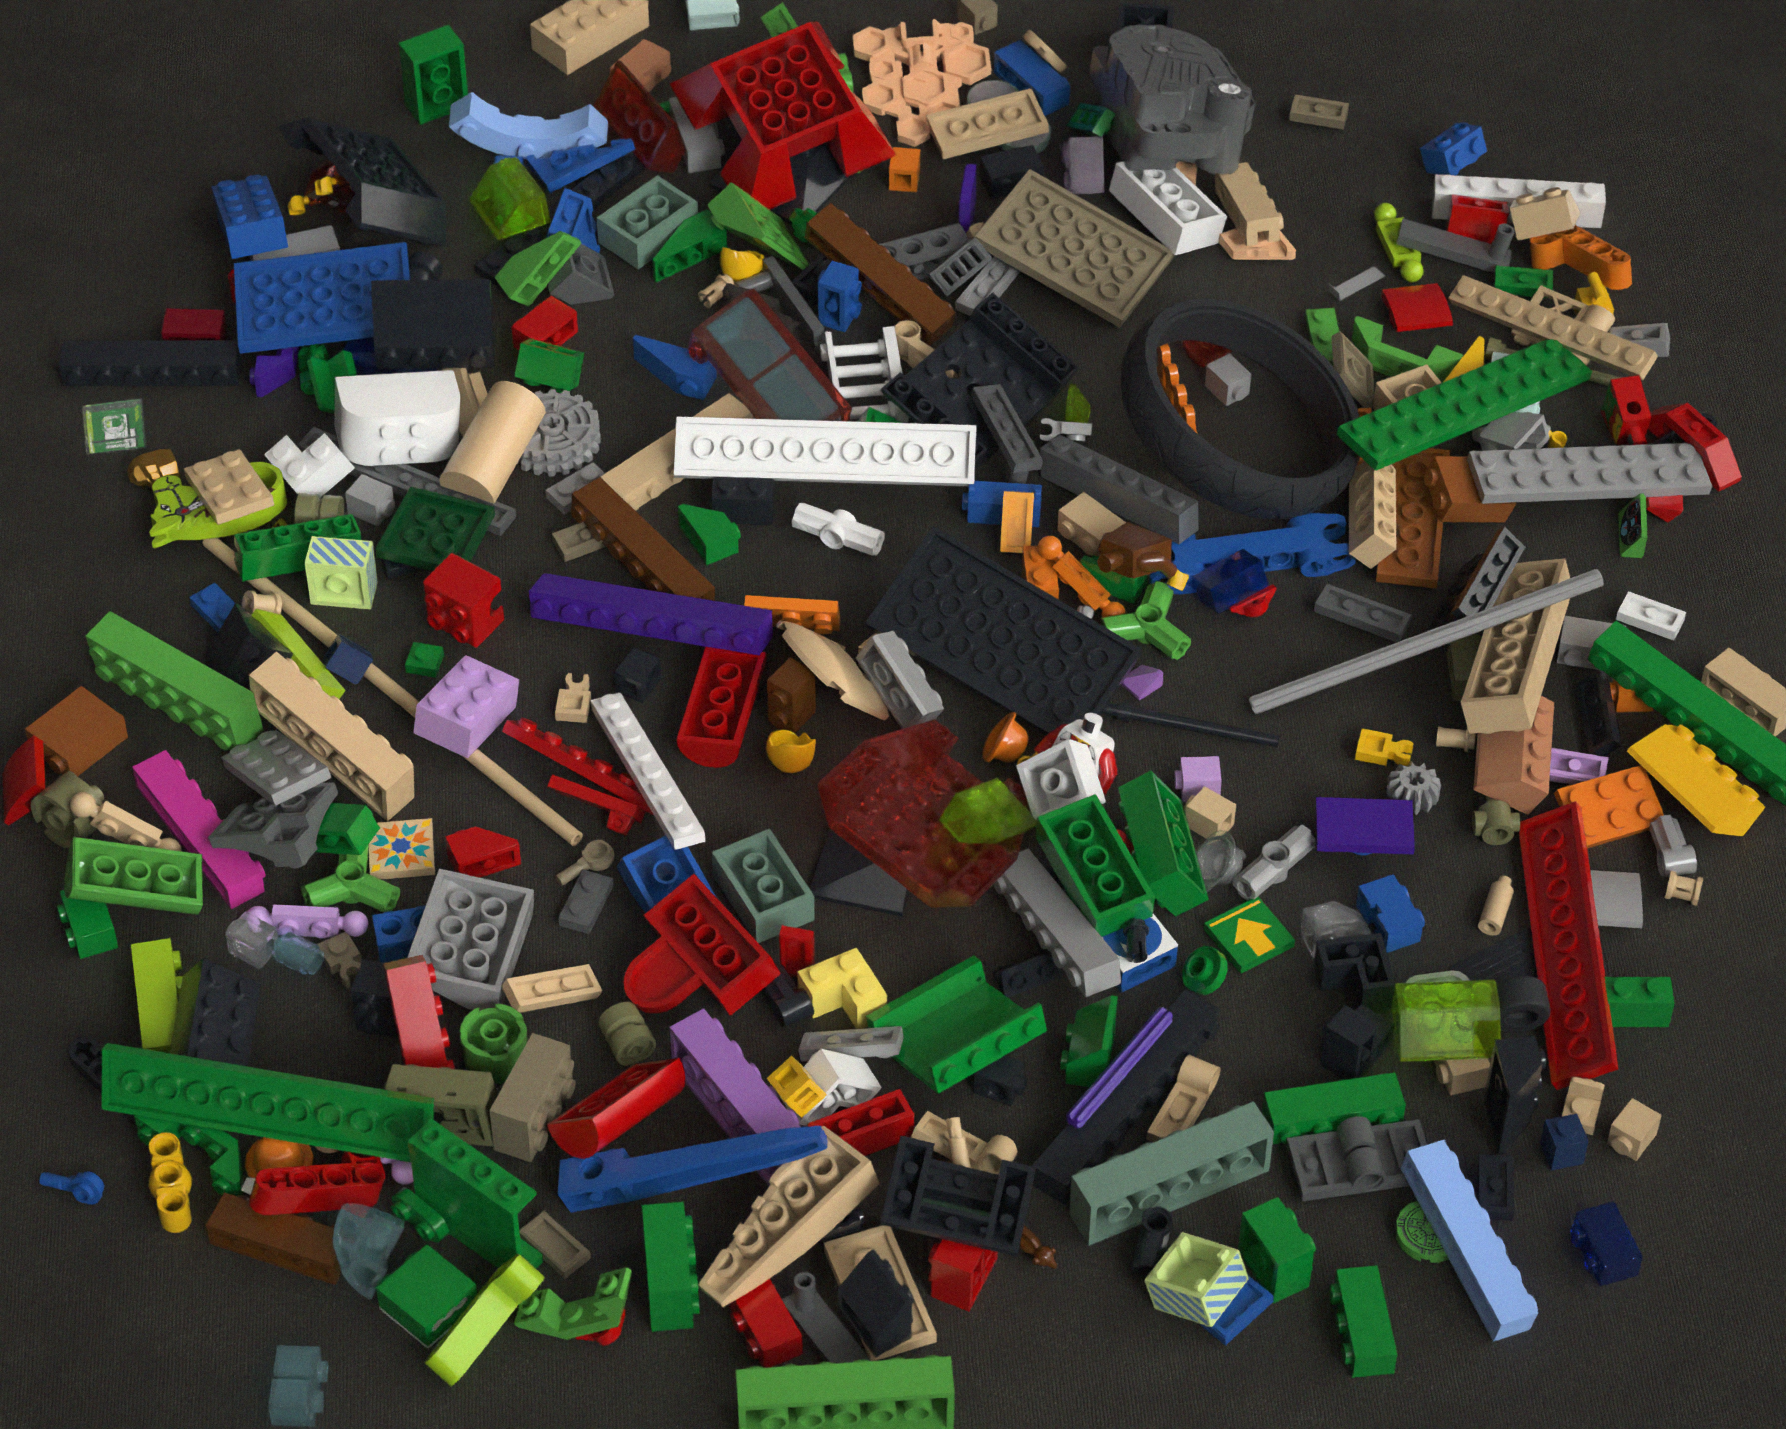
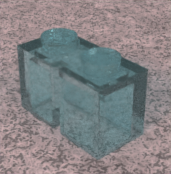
[268,1345,328,1427]

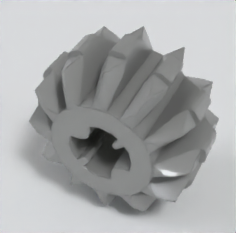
[1386,761,1441,815]

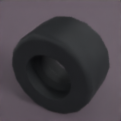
[1487,976,1550,1032]

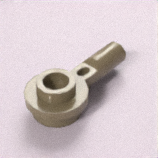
[555,840,615,886]

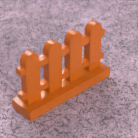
[1157,343,1198,434]

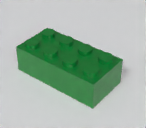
[1118,770,1209,917]
[1035,794,1155,937]

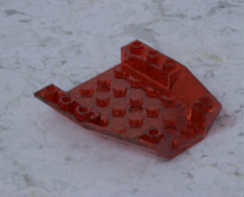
[817,719,1030,908]

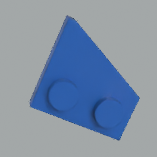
[546,188,600,253]

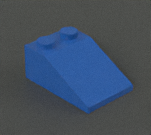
[617,836,716,913]

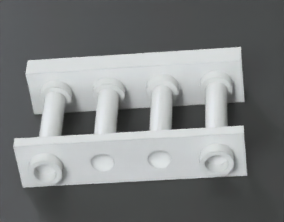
[820,326,908,423]

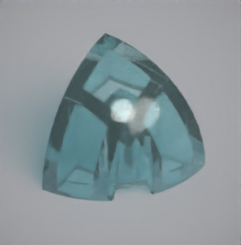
[333,1203,404,1300]

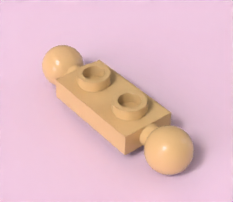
[70,792,181,851]

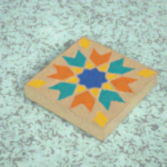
[369,818,435,879]

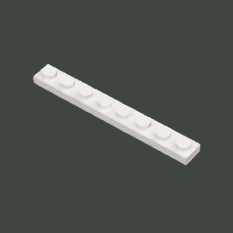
[591,693,705,850]

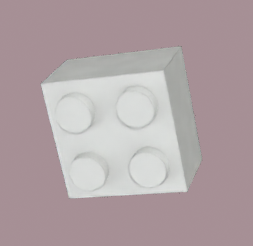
[1016,739,1106,824]

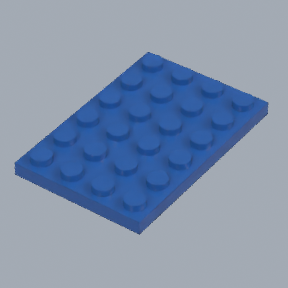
[234,242,410,354]

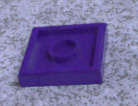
[959,164,976,233]

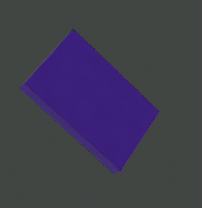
[1315,797,1415,855]

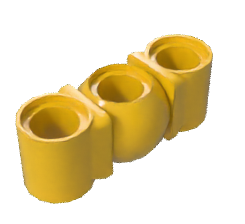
[148,1132,192,1233]

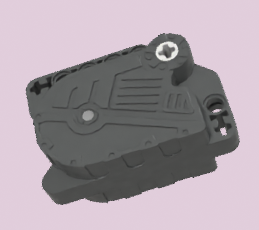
[1089,25,1255,174]

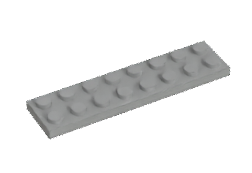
[1467,443,1712,504]

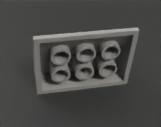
[407,869,534,1011]

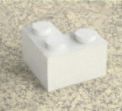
[264,433,355,498]
[779,1049,882,1126]

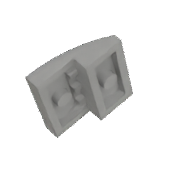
[1590,870,1643,928]

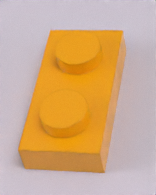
[1000,491,1034,553]

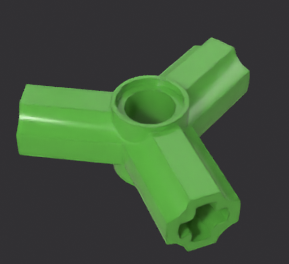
[1101,581,1191,660]
[301,845,400,913]

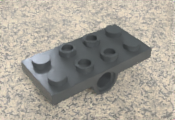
[1286,1117,1427,1202]

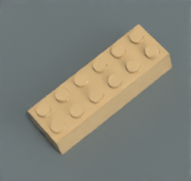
[249,651,414,822]

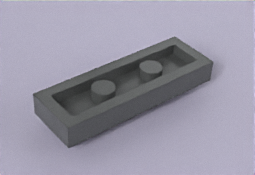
[1314,584,1412,642]

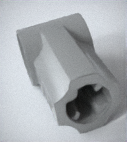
[1649,815,1697,877]

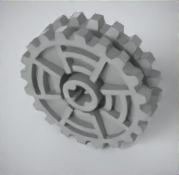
[517,389,601,476]

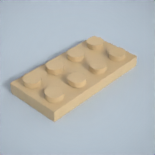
[926,88,1049,159]
[824,1225,937,1361]

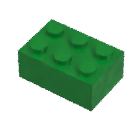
[399,25,468,125]
[642,1202,700,1332]

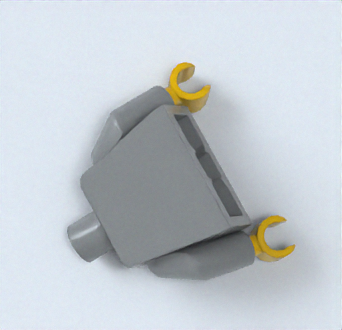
[1472,412,1567,451]

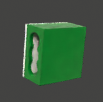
[376,1244,477,1349]

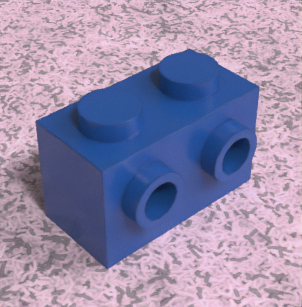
[1420,122,1487,176]
[818,261,862,332]

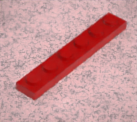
[502,717,654,815]

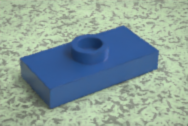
[1200,1276,1273,1345]

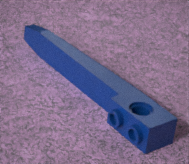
[558,1126,828,1213]

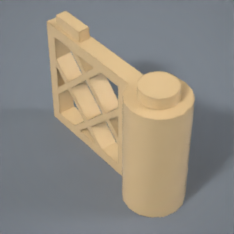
[1511,285,1615,366]

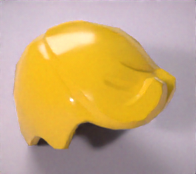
[720,247,765,282]
[766,730,816,773]

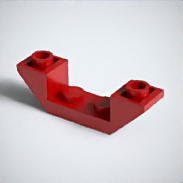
[1648,402,1742,492]

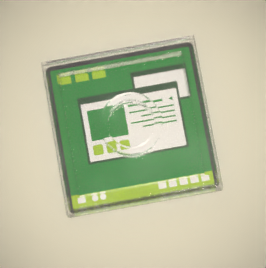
[82,399,147,455]

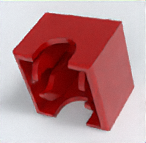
[423,553,504,648]

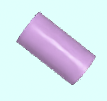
[1549,748,1608,785]

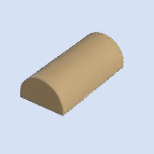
[439,381,546,503]

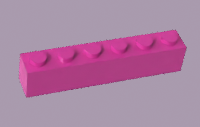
[132,750,266,909]

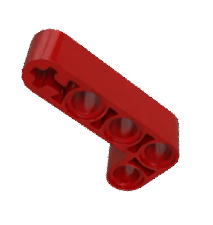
[249,1151,385,1215]

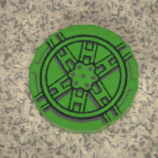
[1396,1201,1449,1263]

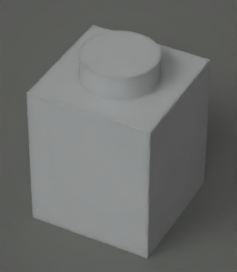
[1205,353,1251,406]
[345,474,395,526]

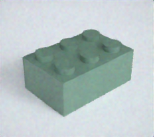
[597,176,698,269]
[712,828,815,943]

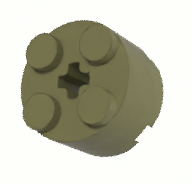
[31,771,104,848]

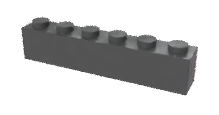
[1040,435,1199,544]

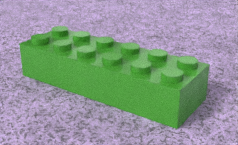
[86,611,264,750]
[736,1355,955,1429]

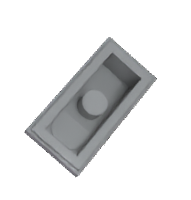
[1609,323,1670,357]

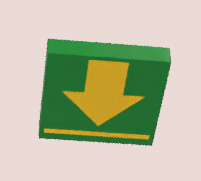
[1204,896,1295,974]

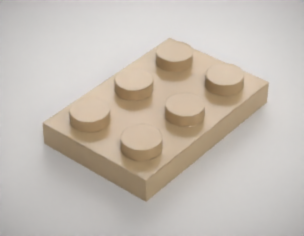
[184,449,274,525]

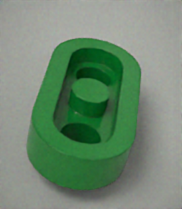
[391,1187,449,1243]

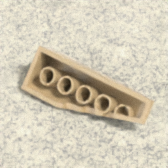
[698,1126,880,1307]

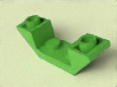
[1352,316,1463,382]
[514,1267,631,1340]

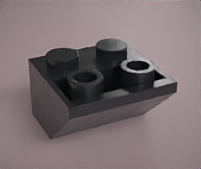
[838,1249,914,1358]

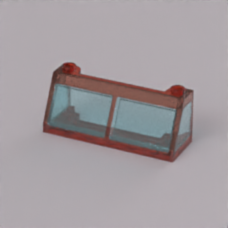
[688,289,852,422]

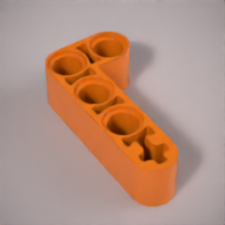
[1530,225,1632,290]

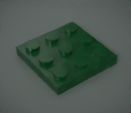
[375,486,495,571]

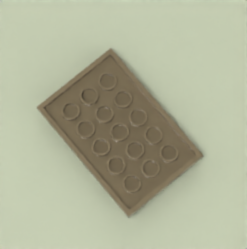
[974,169,1174,328]

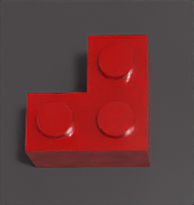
[928,1239,998,1312]

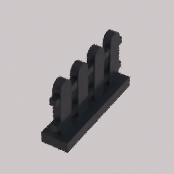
[1425,526,1525,632]

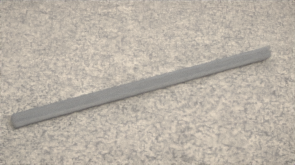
[1249,569,1604,714]

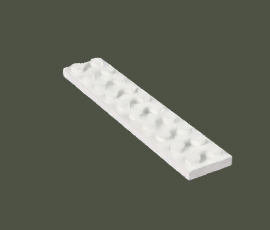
[674,417,976,486]

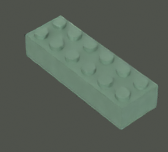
[1069,1102,1274,1246]

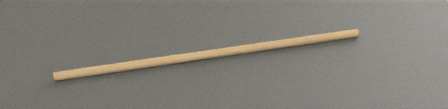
[203,538,583,846]

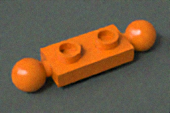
[1038,536,1126,618]

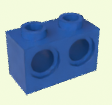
[372,905,426,963]

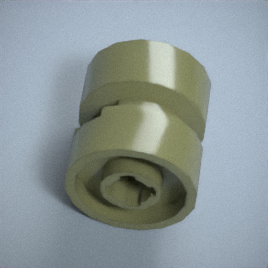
[295,493,344,524]
[598,1002,656,1066]

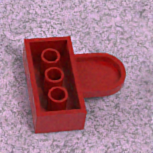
[624,874,781,1016]

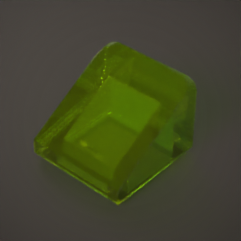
[1065,384,1090,423]

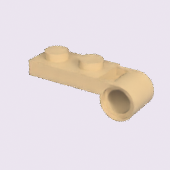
[894,320,959,379]
[1147,1055,1221,1142]
[911,1111,1017,1174]

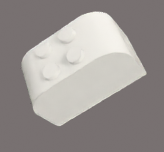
[334,370,460,466]

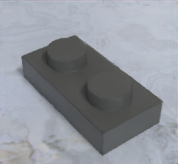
[558,870,613,934]

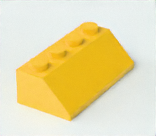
[1627,724,1765,836]

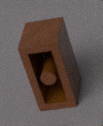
[767,657,816,733]

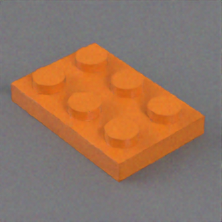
[744,595,841,634]
[1554,765,1664,848]

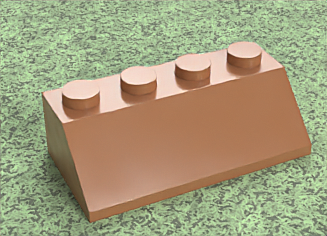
[1473,696,1554,815]

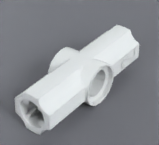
[792,503,884,556]

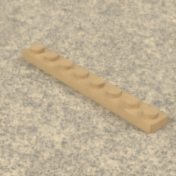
[1448,275,1658,381]

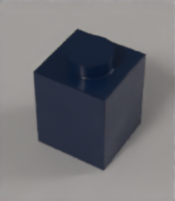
[1540,1114,1588,1171]

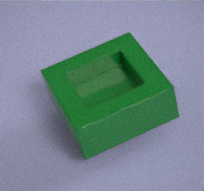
[405,642,444,678]

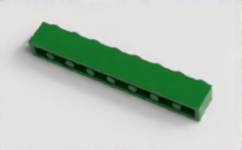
[1587,621,1786,806]

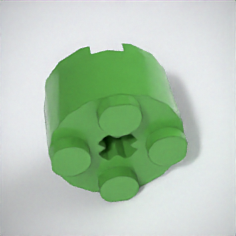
[460,1003,528,1084]

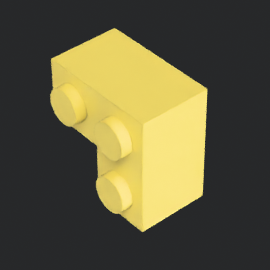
[798,947,887,1029]

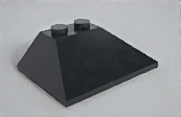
[709,144,848,224]
[810,797,931,917]
[880,1135,1036,1257]

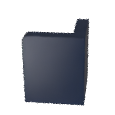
[322,633,373,684]

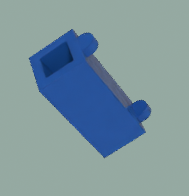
[962,481,1042,527]

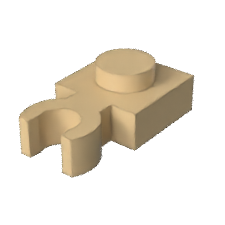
[555,673,591,723]

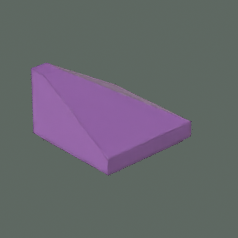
[1121,665,1163,701]

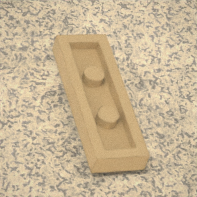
[502,964,602,1013]

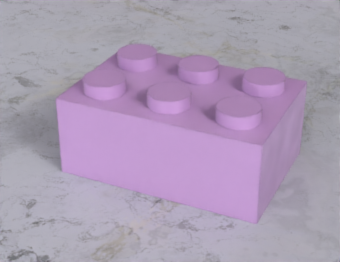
[414,655,519,758]

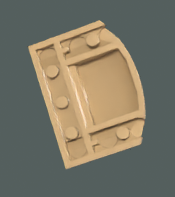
[776,620,889,721]

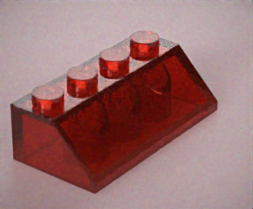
[594,60,685,173]

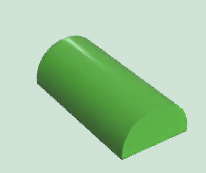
[65,837,203,915]

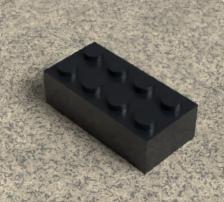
[170,958,260,1067]

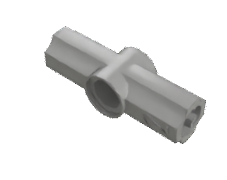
[1233,825,1316,900]

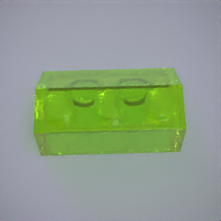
[470,157,551,240]
[1392,980,1501,1062]

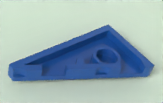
[526,138,635,193]

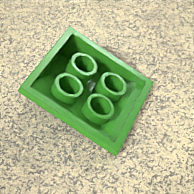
[707,182,810,271]

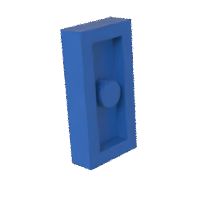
[189,583,235,632]

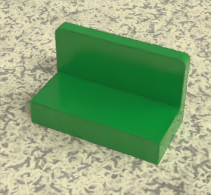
[307,350,357,414]
[1080,555,1148,604]

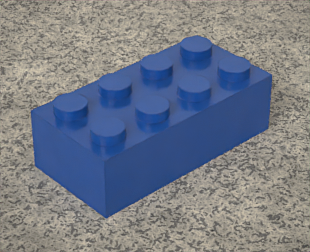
[211,175,289,259]

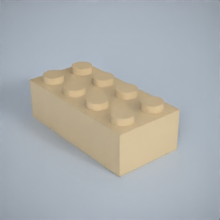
[530,0,649,75]

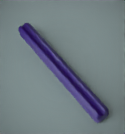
[1066,1007,1173,1129]

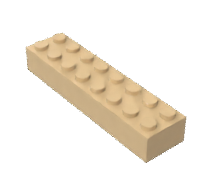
[1461,558,1570,734]

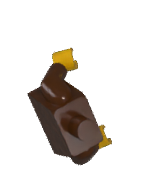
[1097,522,1189,591]

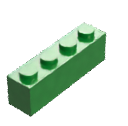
[1262,1072,1406,1145]

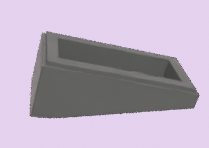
[928,237,992,297]

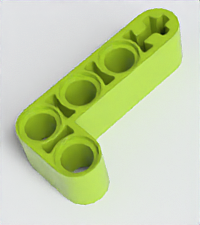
[424,1253,545,1386]

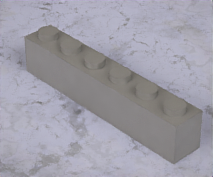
[992,848,1121,997]

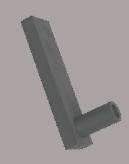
[1396,219,1515,273]
[735,256,825,351]
[971,384,1043,484]
[782,1272,872,1363]

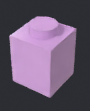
[1174,756,1222,802]

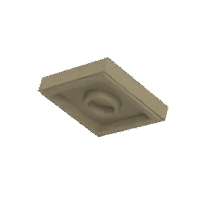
[1331,332,1375,408]

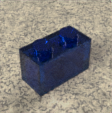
[1192,549,1269,614]
[1570,1201,1643,1286]

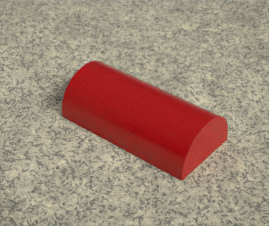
[676,647,767,768]
[547,1058,685,1159]

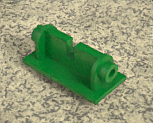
[298,344,329,395]

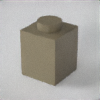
[957,0,998,35]

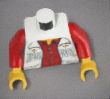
[1017,713,1118,806]

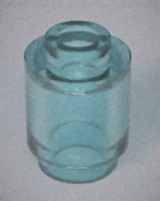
[273,932,324,975]

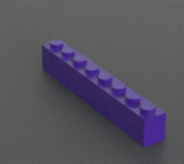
[529,573,773,655]

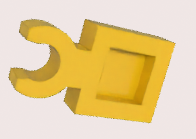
[1355,729,1414,766]

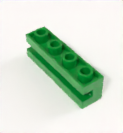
[234,514,361,581]

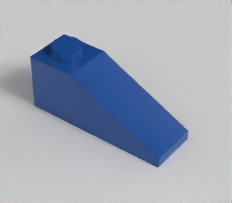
[633,335,717,400]

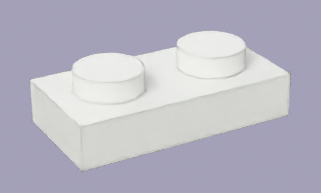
[1616,591,1686,641]

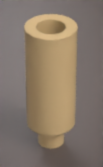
[1478,876,1514,936]

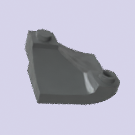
[208,782,338,869]

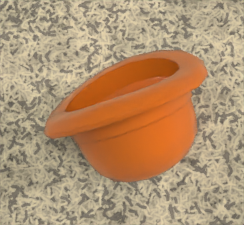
[982,712,1028,763]
[245,1137,314,1178]

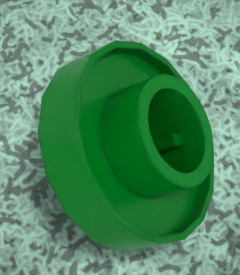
[789,208,818,243]
[1182,946,1227,995]

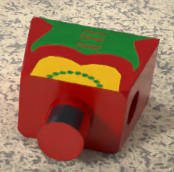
[1601,375,1651,445]

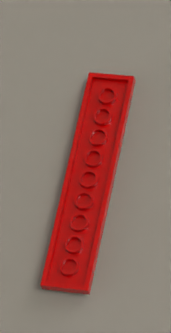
[1519,801,1619,1090]

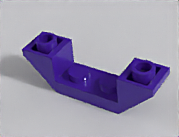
[250,346,300,397]

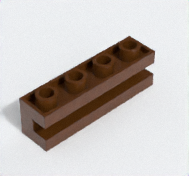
[206,1192,353,1285]

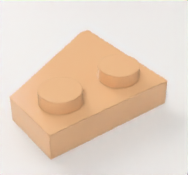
[1219,228,1296,260]

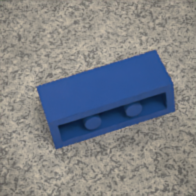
[994,40,1071,116]

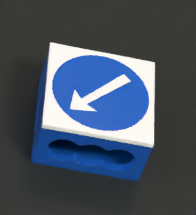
[1102,914,1178,993]

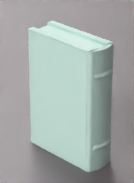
[685,0,739,30]

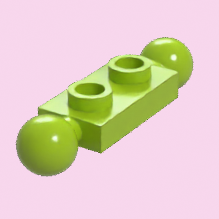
[1374,203,1423,282]

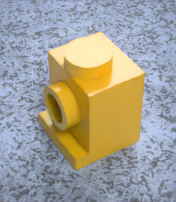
[767,1056,827,1118]

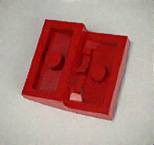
[1382,283,1453,332]
[2,736,45,825]

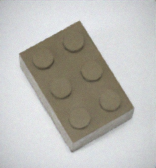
[490,1033,576,1162]

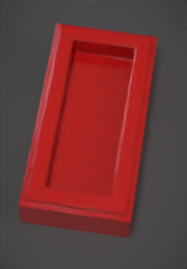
[779,925,815,978]

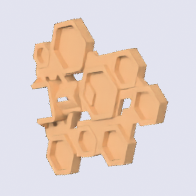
[853,19,991,147]

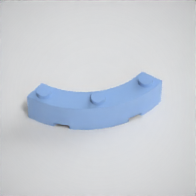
[449,92,608,160]

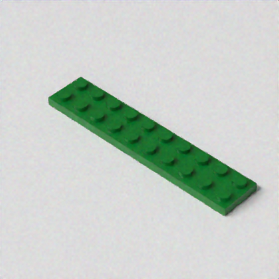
[1336,339,1592,471]
[102,1043,434,1162]

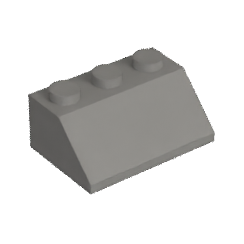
[856,631,944,736]

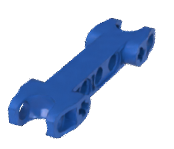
[1149,513,1356,595]

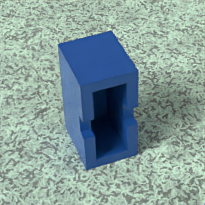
[1356,874,1425,953]

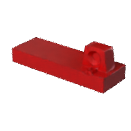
[548,774,646,835]

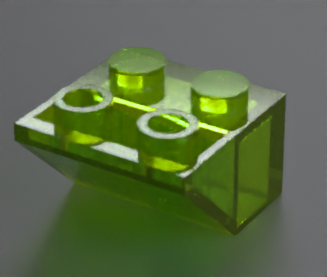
[939,778,1037,844]

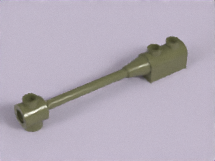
[1446,634,1520,845]

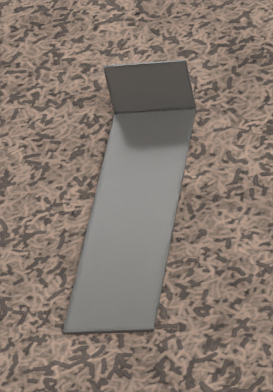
[1328,267,1385,301]

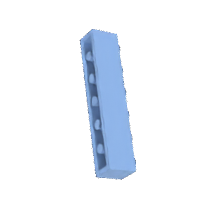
[1401,1140,1538,1342]

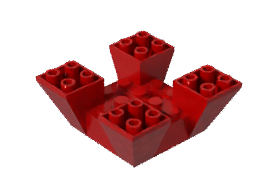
[670,22,896,210]

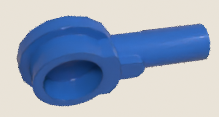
[40,1172,104,1205]

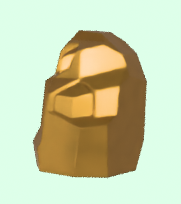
[127,449,181,487]

